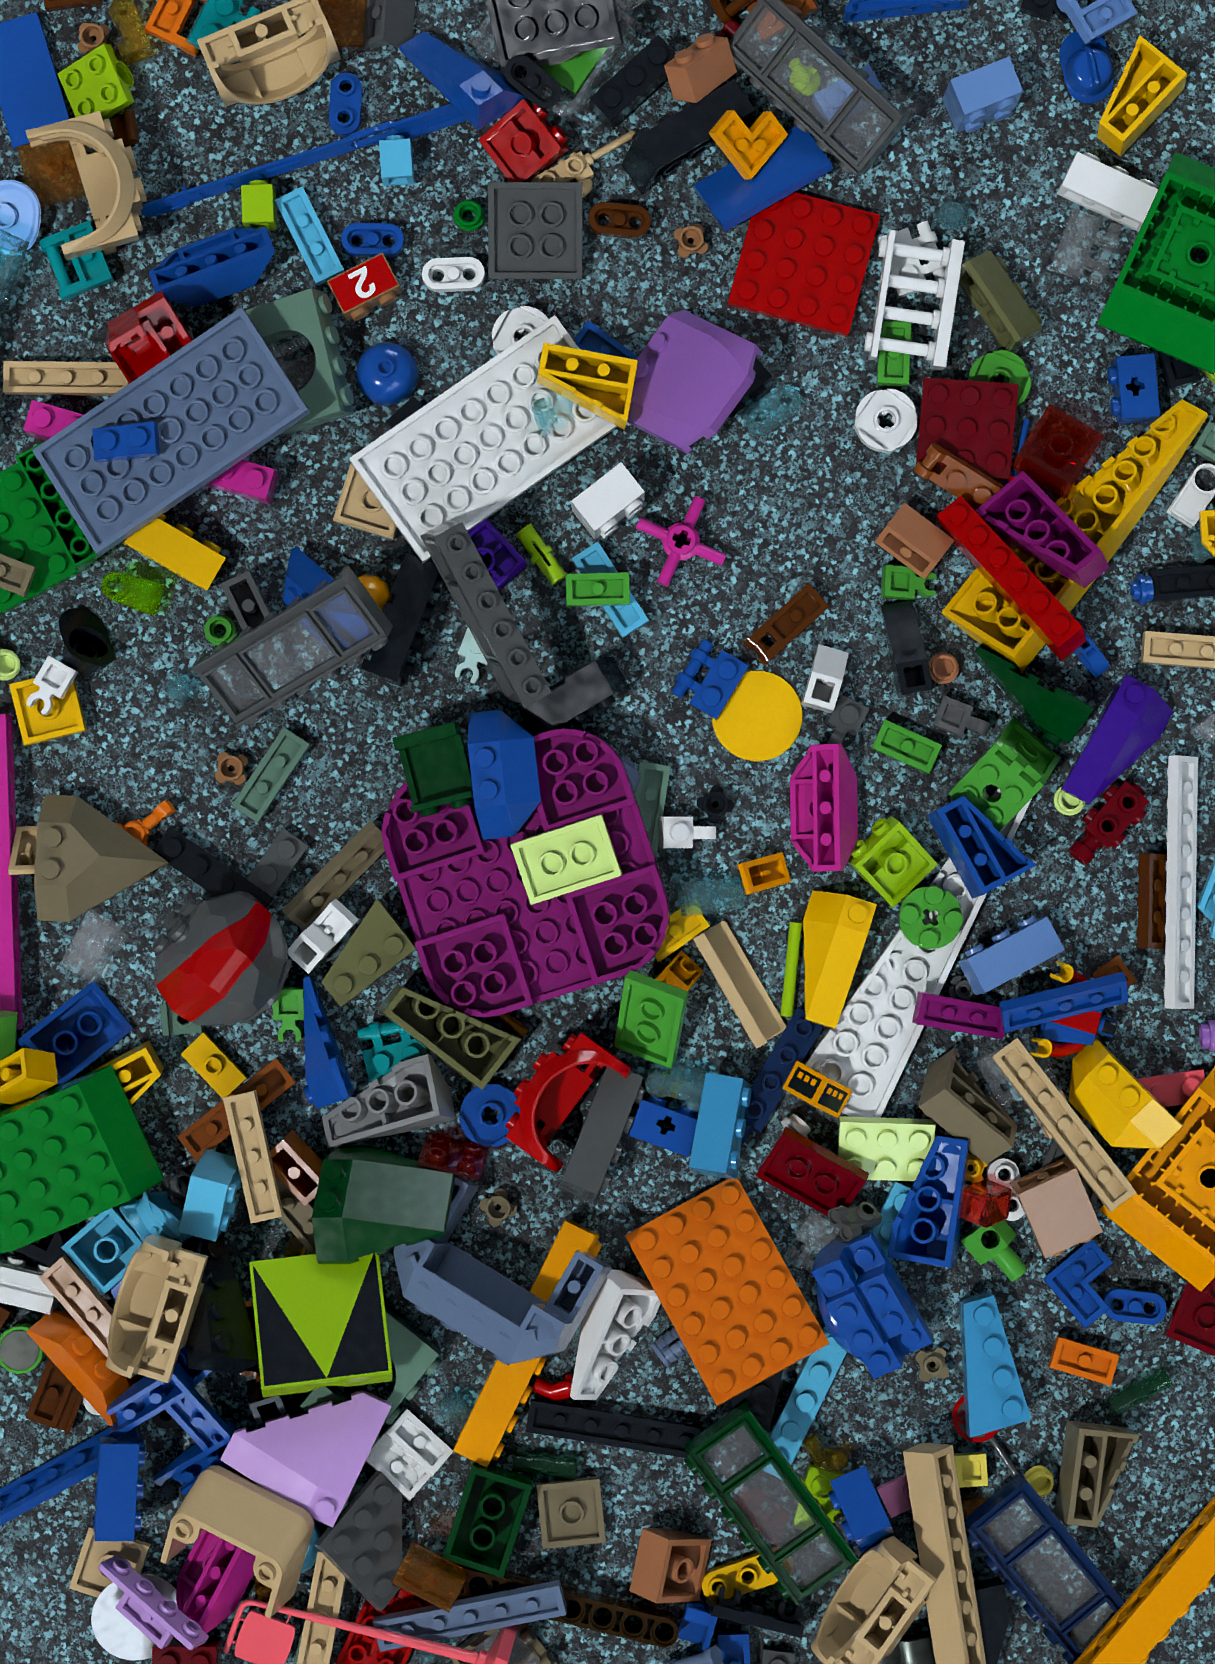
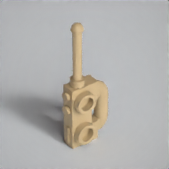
[530,130,636,198]

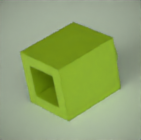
[241,180,277,230]

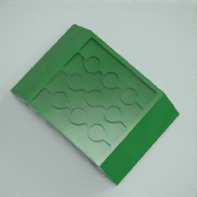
[0,442,100,616]

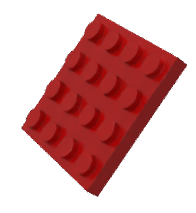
[727,192,880,337]

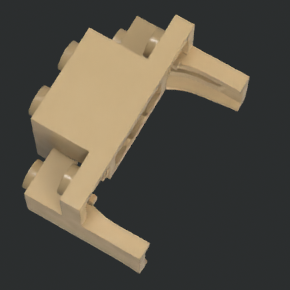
[25,111,147,260]

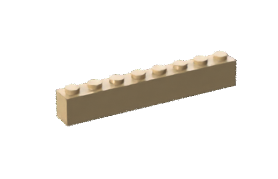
[903,1442,986,1664]

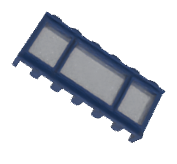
[964,1473,1125,1664]

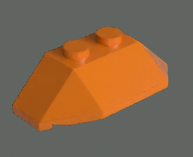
[26,1310,138,1427]

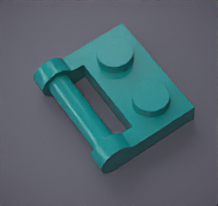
[39,220,114,301]

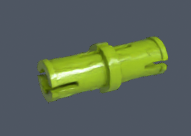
[515,524,567,586]

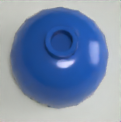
[356,342,419,407]

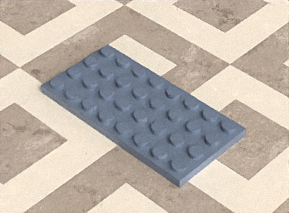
[32,307,311,556]

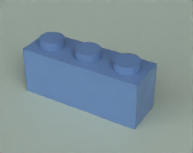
[958,915,1065,995]

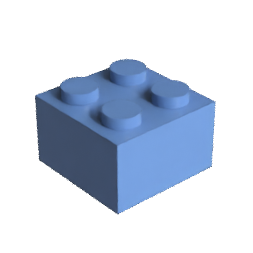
[943,56,1023,133]

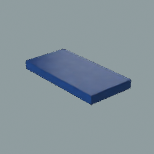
[0,12,70,151]
[694,126,833,232]

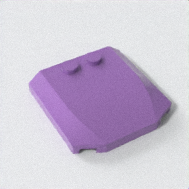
[627,310,762,454]

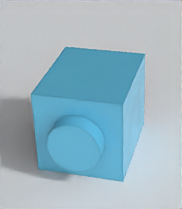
[379,135,415,186]

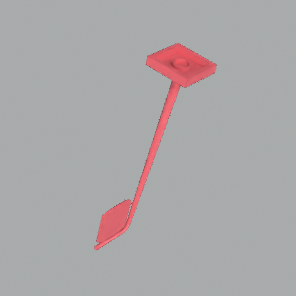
[223,1599,519,1664]

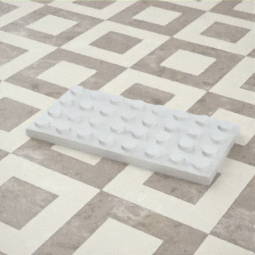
[349,315,618,563]

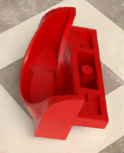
[505,1032,633,1173]

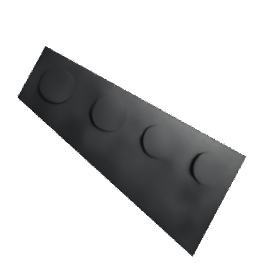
[621,79,755,195]
[360,553,445,687]

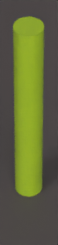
[780,922,802,1017]

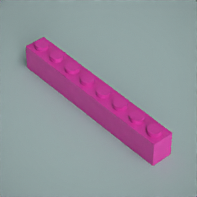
[23,400,279,505]

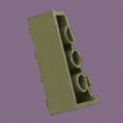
[377,984,521,1090]

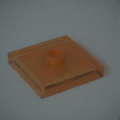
[17,141,86,208]

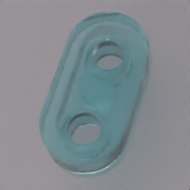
[744,385,801,436]

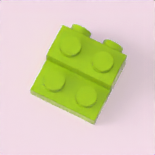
[848,816,938,908]

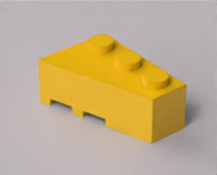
[537,342,638,430]

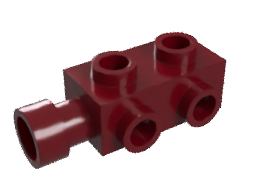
[1067,781,1149,866]

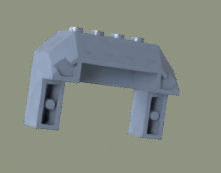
[393,1169,612,1365]

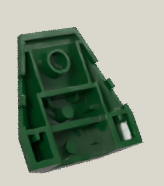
[312,1145,455,1264]

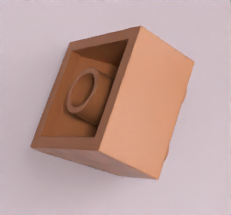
[629,1528,712,1603]

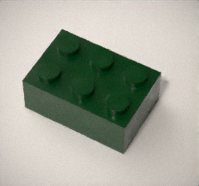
[442,1461,534,1578]

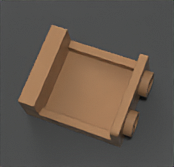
[1010,1156,1103,1259]

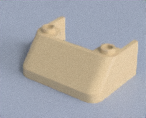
[160,1465,314,1618]

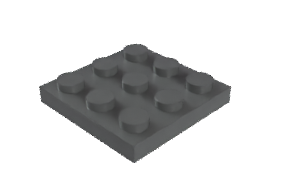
[488,182,583,279]

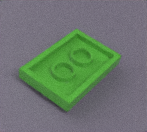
[614,970,689,1069]

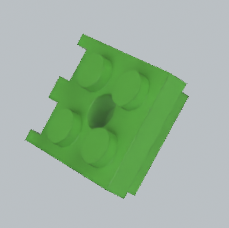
[948,717,1060,832]

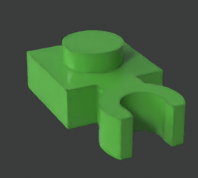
[881,565,937,600]
[272,987,304,1042]

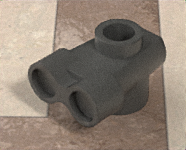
[828,1202,882,1242]

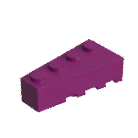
[975,471,1110,588]

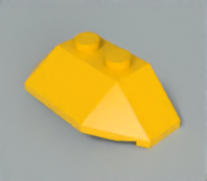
[1068,1037,1184,1149]

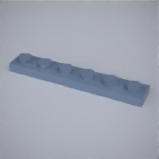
[372,1580,567,1652]

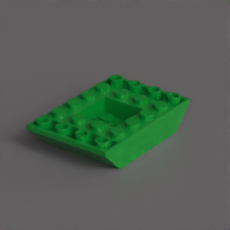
[1097,152,1215,375]

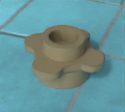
[479,1189,517,1226]
[915,1347,950,1382]

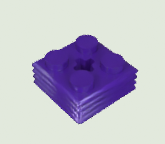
[468,519,527,591]

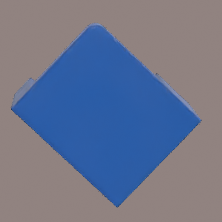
[678,1602,718,1651]

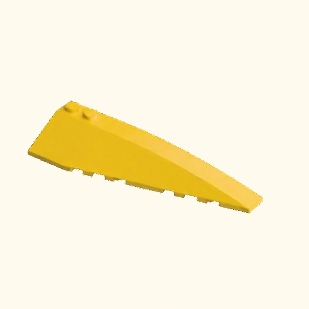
[941,399,1208,673]

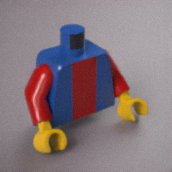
[1030,961,1117,1058]

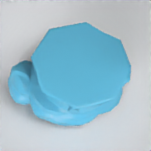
[119,1190,192,1243]

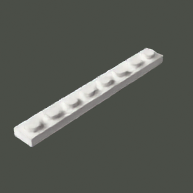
[1164,755,1198,1009]

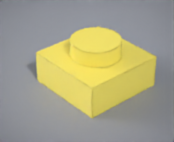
[954,1451,988,1488]

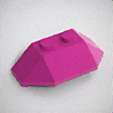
[790,744,858,872]
[176,1529,256,1634]

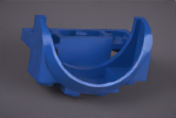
[811,1231,934,1379]

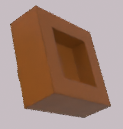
[1091,955,1137,988]

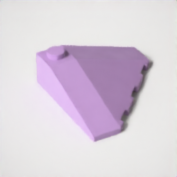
[220,1390,392,1527]

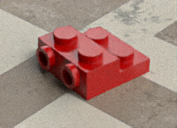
[478,99,569,182]

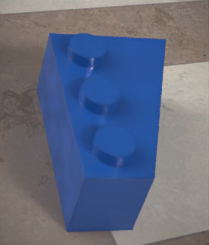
[927,796,1036,899]

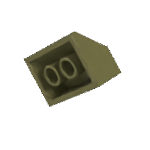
[959,250,1043,352]

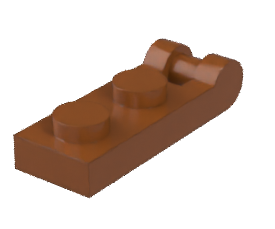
[913,443,1004,509]

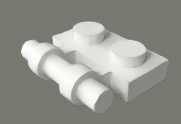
[877,221,945,299]

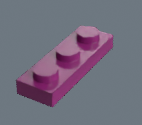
[912,991,1004,1039]

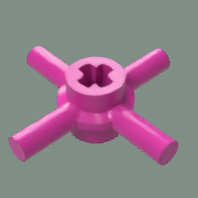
[636,496,727,587]

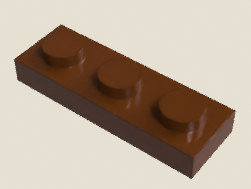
[1136,853,1167,949]

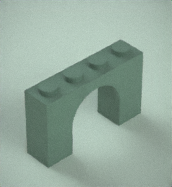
[246,288,354,435]
[300,1304,441,1449]

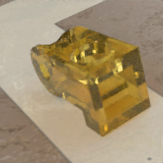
[109,0,155,66]

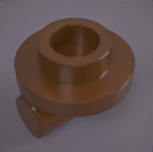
[111,110,139,147]

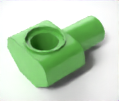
[961,1211,1028,1282]

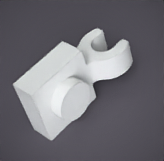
[659,816,716,848]

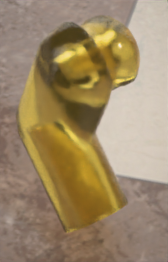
[802,1434,848,1471]

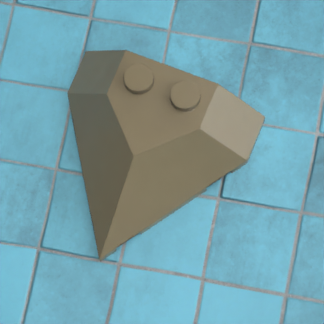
[34,795,169,922]

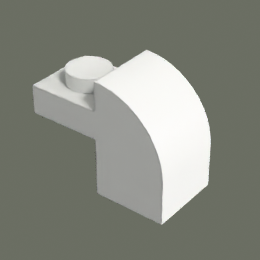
[288,898,359,974]

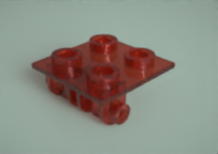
[417,1132,489,1180]

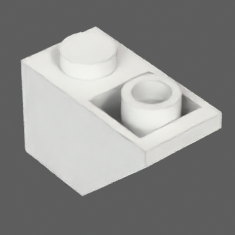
[801,644,849,713]

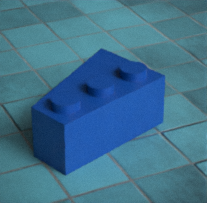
[92,1437,145,1541]

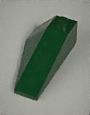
[972,647,1094,747]

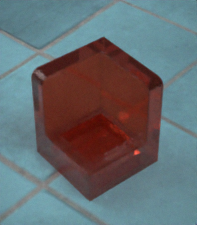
[960,1179,1012,1228]

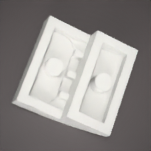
[366,1409,454,1501]

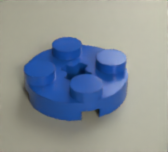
[459,1083,520,1147]

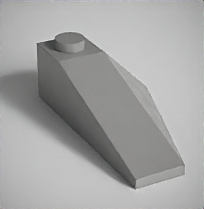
[322,1054,456,1149]

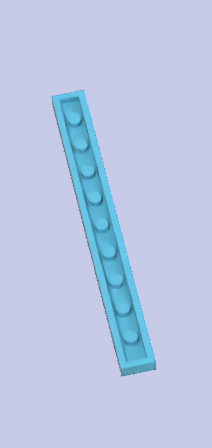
[758,1181,911,1479]

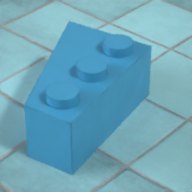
[689,1072,752,1180]

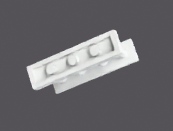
[864,230,965,371]

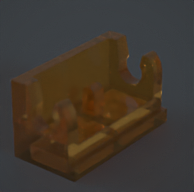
[392,1542,468,1613]

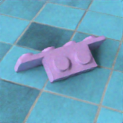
[98,1555,209,1650]

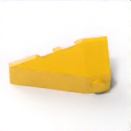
[803,890,877,1029]

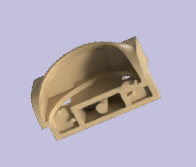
[197,0,341,107]
[106,1233,209,1383]
[811,1536,937,1664]

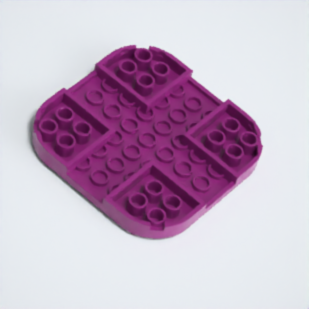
[382,729,670,1017]

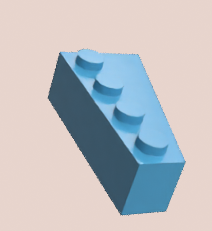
[959,1292,1031,1438]

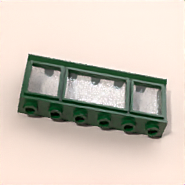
[683,1401,860,1605]

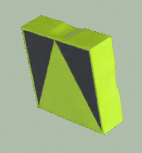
[249,1253,392,1398]

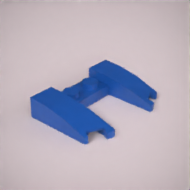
[106,1361,238,1495]

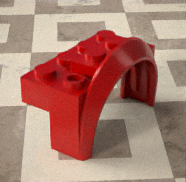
[105,290,193,384]

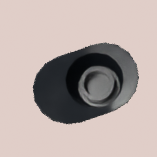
[58,608,115,678]

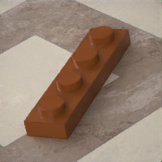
[177,1057,297,1161]

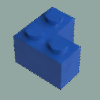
[828,1466,895,1552]

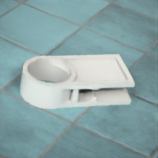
[1166,464,1215,528]

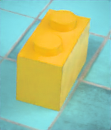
[0,1048,58,1105]

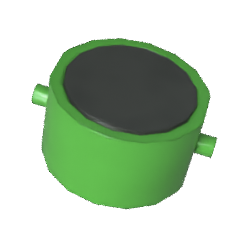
[0,1322,47,1374]

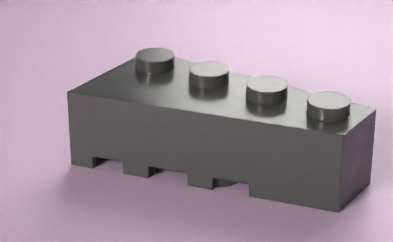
[557,1067,646,1203]

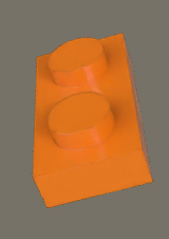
[1048,1335,1120,1386]

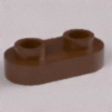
[588,202,651,239]

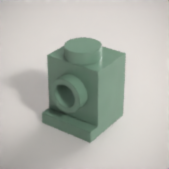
[160,1004,205,1036]

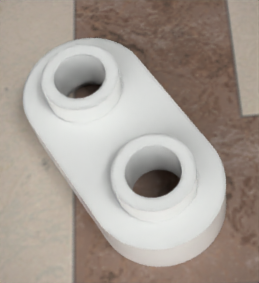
[422,257,485,292]
[986,1157,1025,1221]

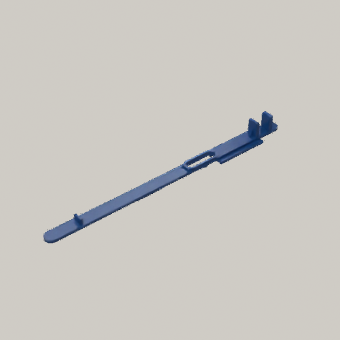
[141,103,468,216]

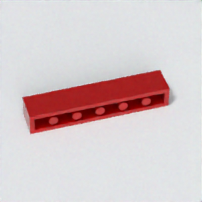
[936,496,1086,661]

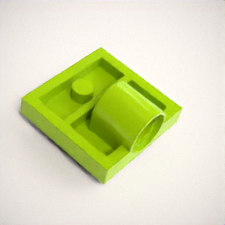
[57,43,135,120]

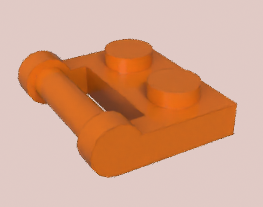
[144,0,206,57]

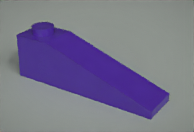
[1061,674,1173,805]

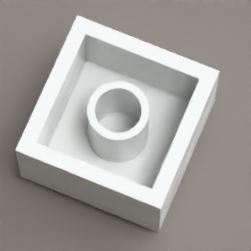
[571,462,645,540]

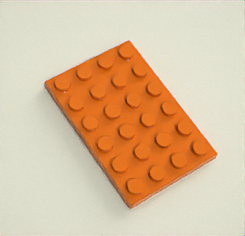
[625,1178,829,1406]

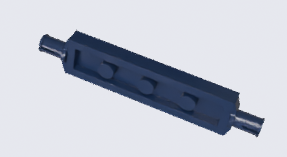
[741,1007,825,1147]

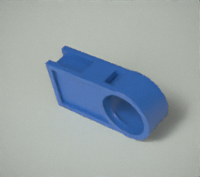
[1073,616,1110,678]

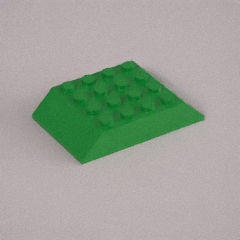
[0,1064,164,1254]

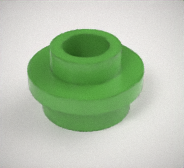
[204,614,236,646]

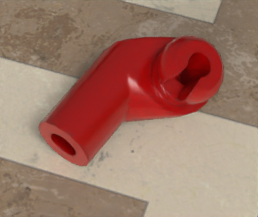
[532,1374,573,1402]

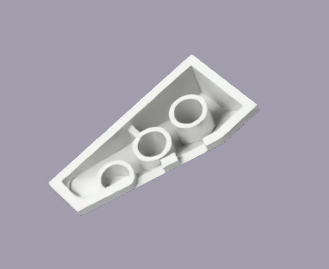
[570,1270,661,1400]

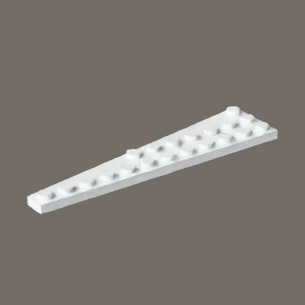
[804,788,1032,1118]

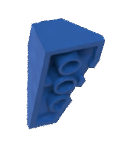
[399,31,527,130]
[303,976,355,1109]
[887,1136,969,1268]

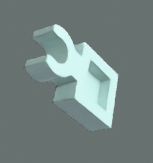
[455,627,488,684]

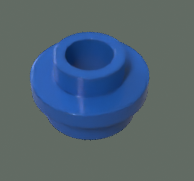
[1130,573,1154,605]

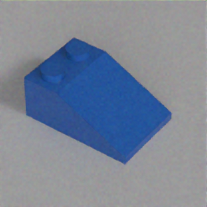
[16,981,133,1090]

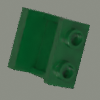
[392,722,473,817]

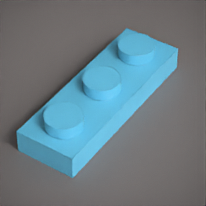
[275,186,345,286]
[572,542,649,638]

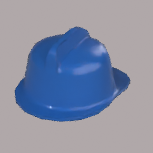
[1059,31,1114,104]

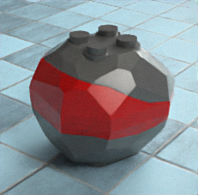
[152,891,292,1026]

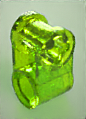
[101,572,166,616]

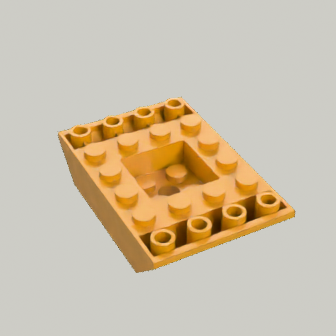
[1100,1067,1215,1292]

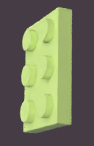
[510,814,622,905]
[837,1116,936,1181]

